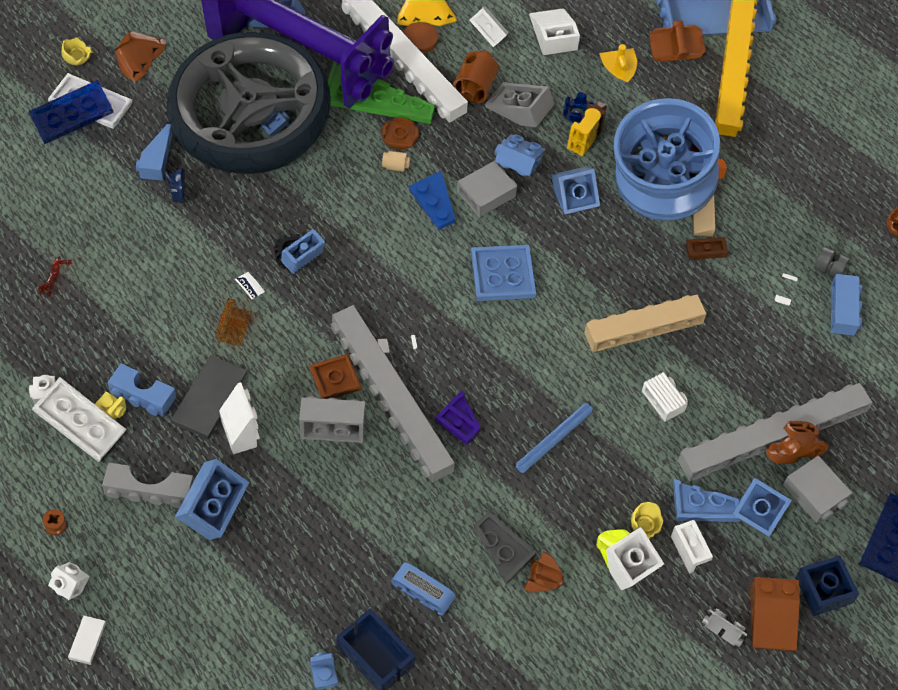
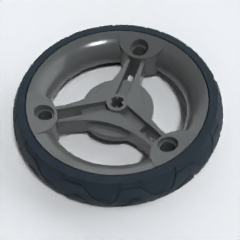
[167,32,331,174]

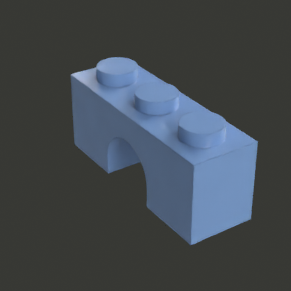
[107,363,176,417]

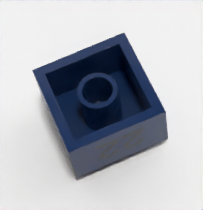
[795,555,859,616]

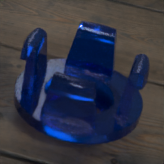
[563,92,594,123]

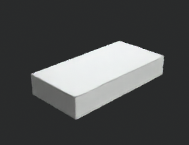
[68,616,106,665]

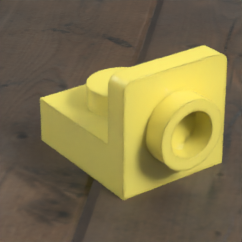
[95,392,126,420]

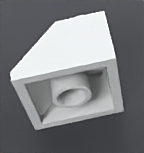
[606,527,664,590]

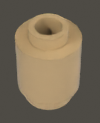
[382,151,410,172]

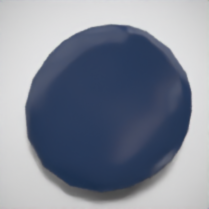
[164,168,185,203]

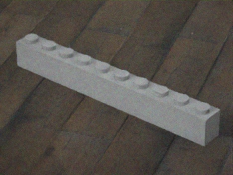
[330,305,455,483]
[678,383,873,482]

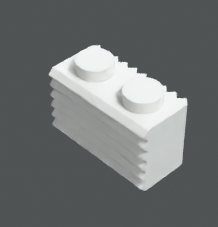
[642,372,688,422]

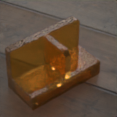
[216,298,252,346]

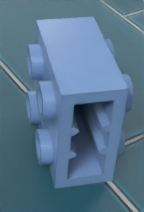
[494,135,545,176]

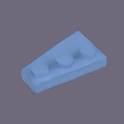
[673,479,740,522]

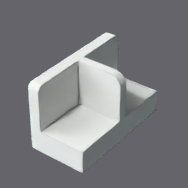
[470,6,508,47]
[671,520,713,574]

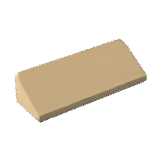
[693,195,715,236]

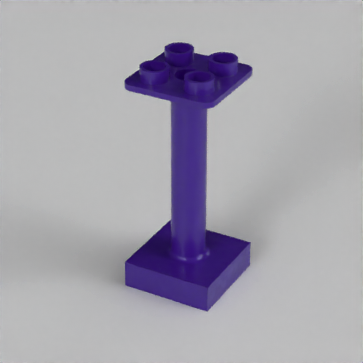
[201,0,394,108]

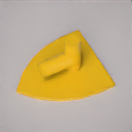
[599,44,637,83]

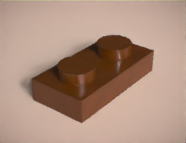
[686,237,728,260]

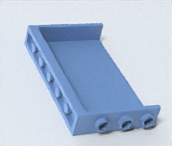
[656,0,776,36]

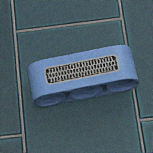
[391,562,456,615]

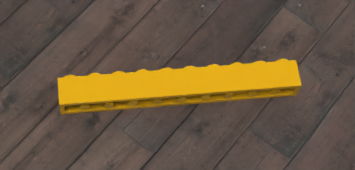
[715,0,758,137]

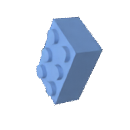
[175,459,249,540]

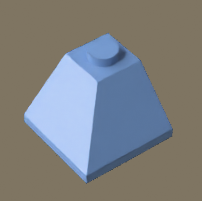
[732,478,792,536]

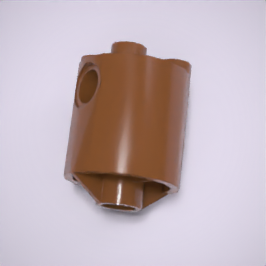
[453,50,500,104]

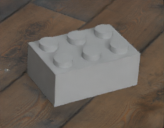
[299,396,365,443]

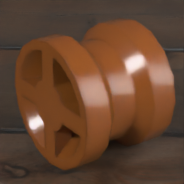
[42,509,67,536]

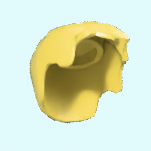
[62,37,93,66]
[631,502,663,539]

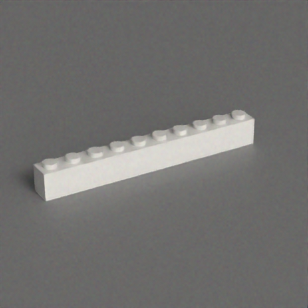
[342,0,468,123]

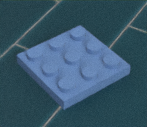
[471,245,536,301]

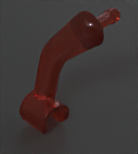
[38,256,72,297]

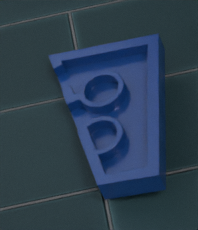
[409,171,455,230]

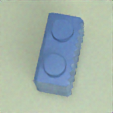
[281,229,325,274]

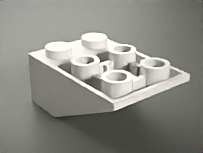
[529,8,580,55]
[219,382,260,454]

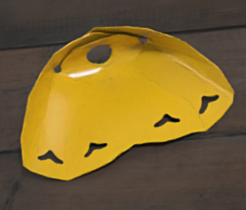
[397,0,456,26]

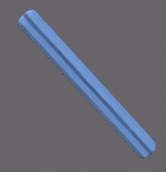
[516,403,593,473]

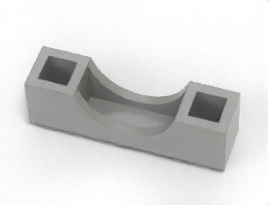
[102,463,194,508]

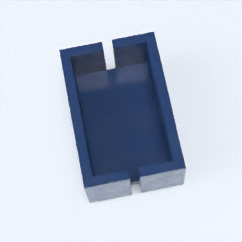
[336,608,416,690]

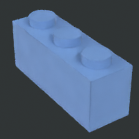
[831,274,862,336]

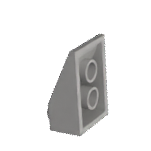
[485,82,555,127]

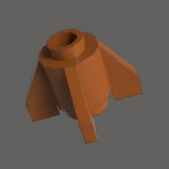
[524,551,564,593]

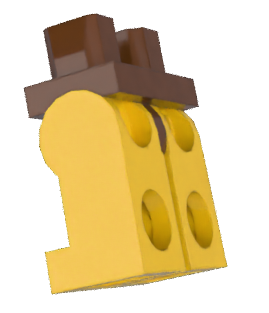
[567,101,607,156]

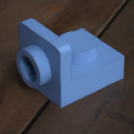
[261,111,291,137]
[310,652,338,690]

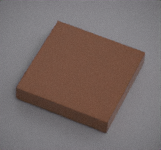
[309,354,361,399]

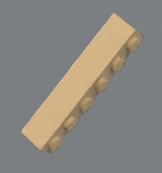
[584,295,706,352]

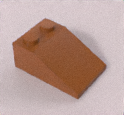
[750,577,800,651]

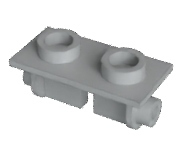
[702,608,748,647]

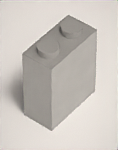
[457,161,517,217]
[783,455,852,523]

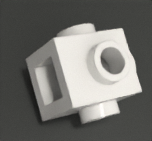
[29,375,56,405]
[48,562,90,600]

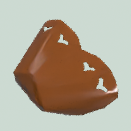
[115,31,166,82]

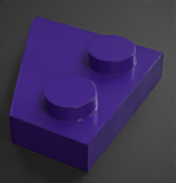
[435,391,481,445]

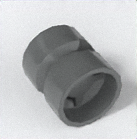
[814,246,850,278]

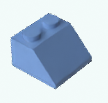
[551,166,600,214]

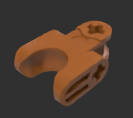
[766,421,828,464]

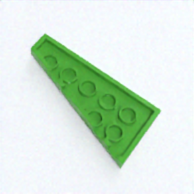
[328,61,435,124]

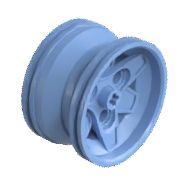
[614,98,720,221]

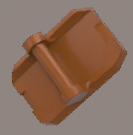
[649,20,706,62]

